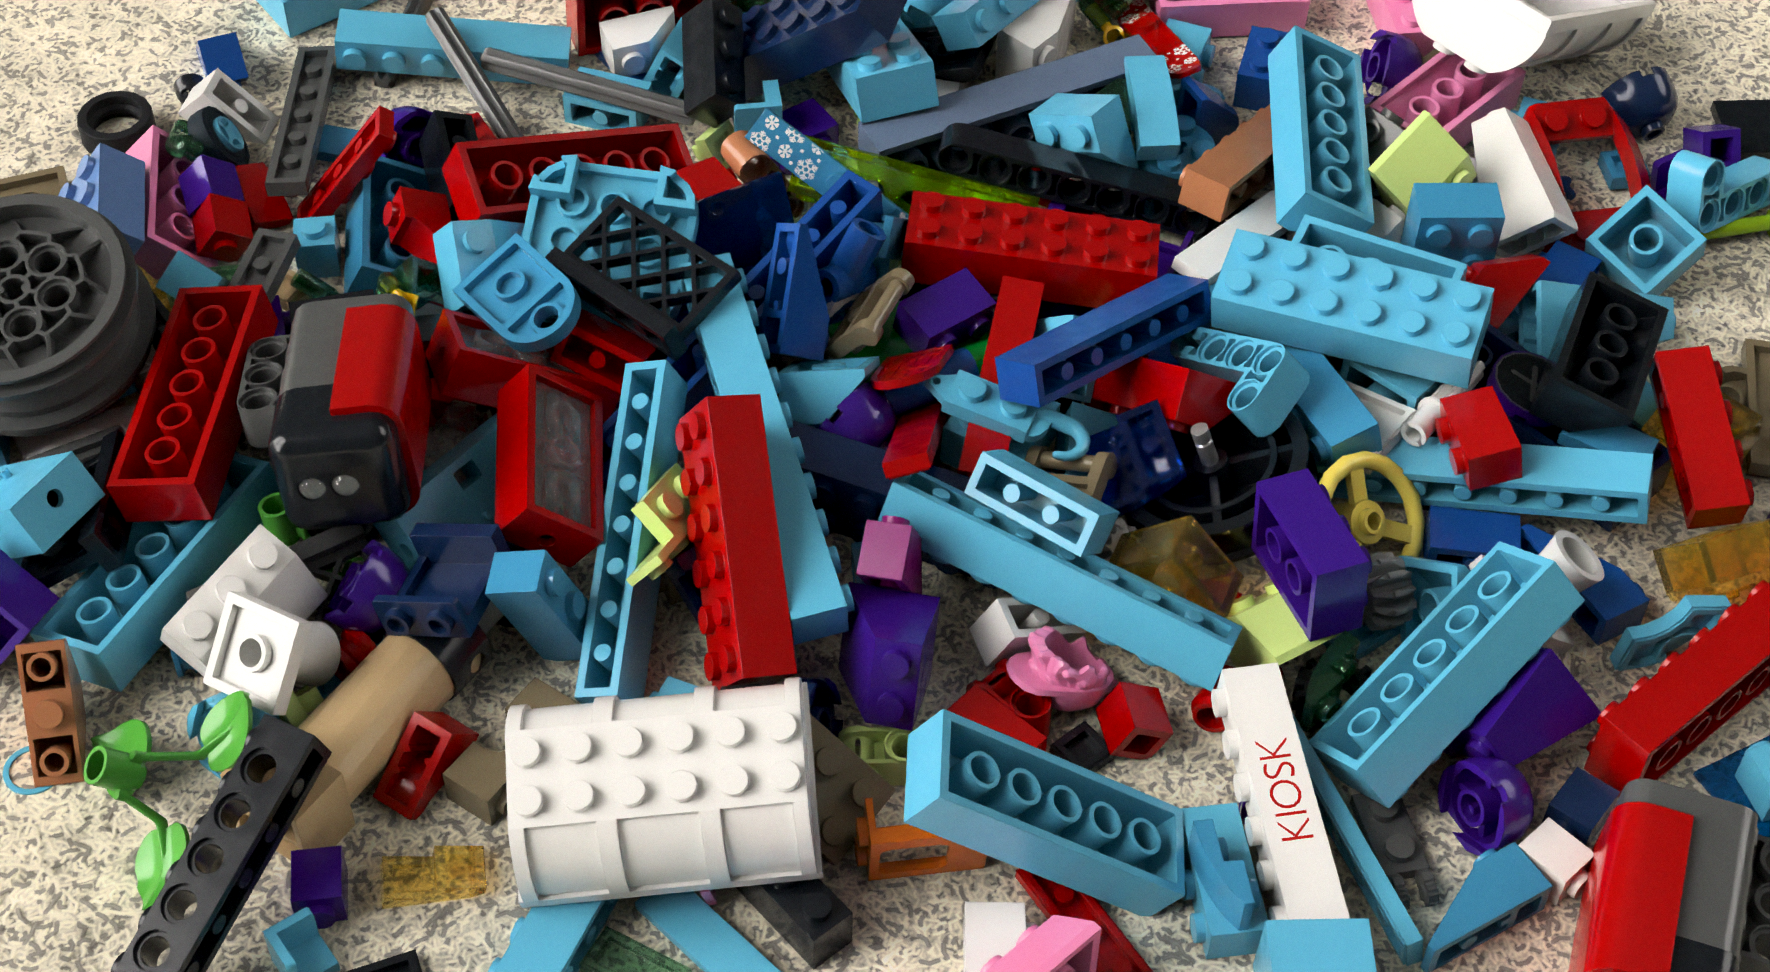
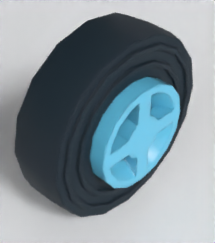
[187,106,250,166]

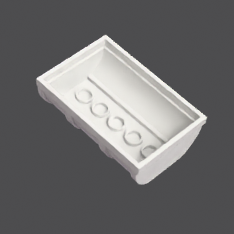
[1412,0,1657,74]
[505,677,824,908]

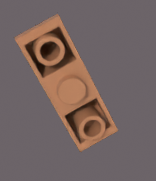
[15,638,86,787]

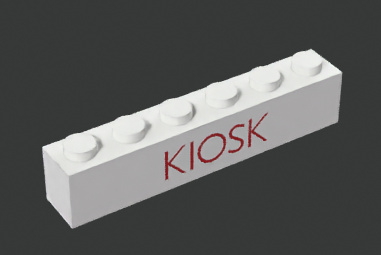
[1211,662,1350,920]

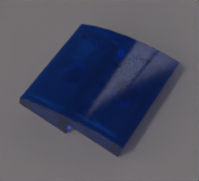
[1086,399,1187,517]

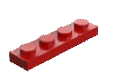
[297,105,397,218]

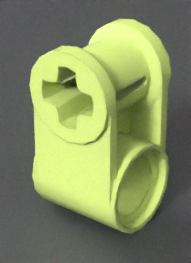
[838,725,916,786]

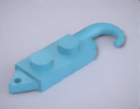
[923,369,1091,461]

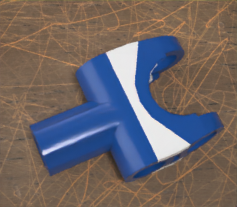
[818,218,887,325]

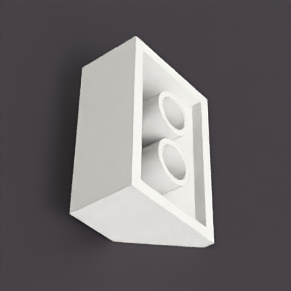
[160,524,328,676]

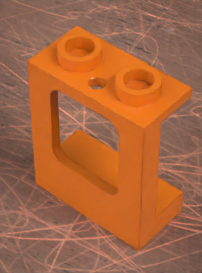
[854,798,987,881]

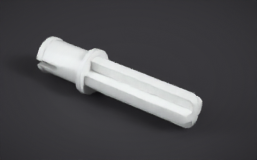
[1401,361,1485,447]

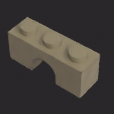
[442,677,580,826]

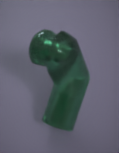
[165,120,204,162]
[290,267,340,299]

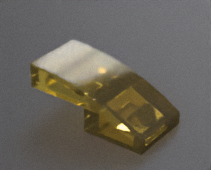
[380,846,487,909]

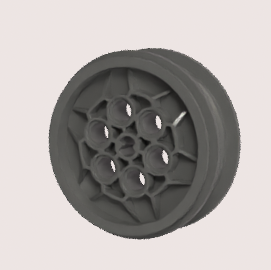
[0,193,157,437]

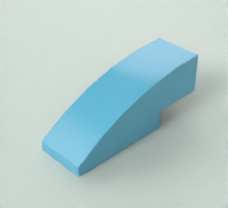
[1124,55,1181,161]

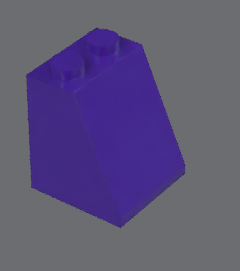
[838,582,941,731]
[1443,647,1601,765]

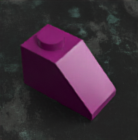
[856,515,922,594]

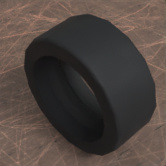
[77,91,156,154]

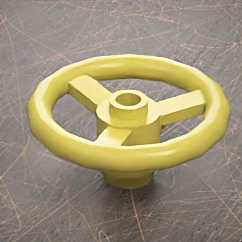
[1319,450,1425,557]

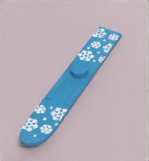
[745,107,909,256]

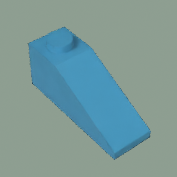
[1420,842,1553,972]

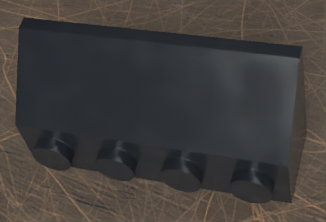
[1529,271,1669,432]

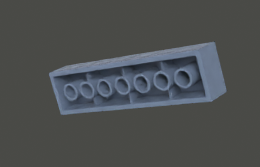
[858,34,1156,194]

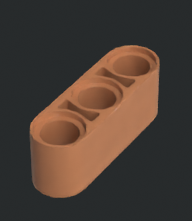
[720,130,804,223]

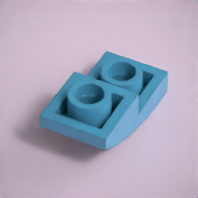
[873,214,908,261]
[1188,819,1260,930]

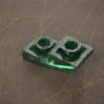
[1299,630,1360,732]

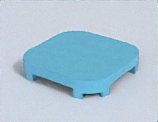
[522,154,699,334]

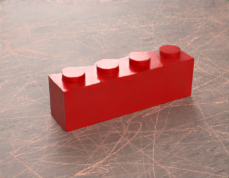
[1649,345,1754,530]

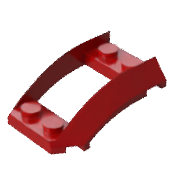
[1523,97,1652,253]

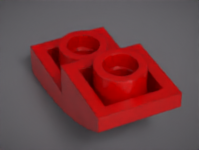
[235,162,293,232]

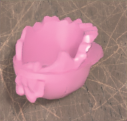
[1006,626,1118,712]

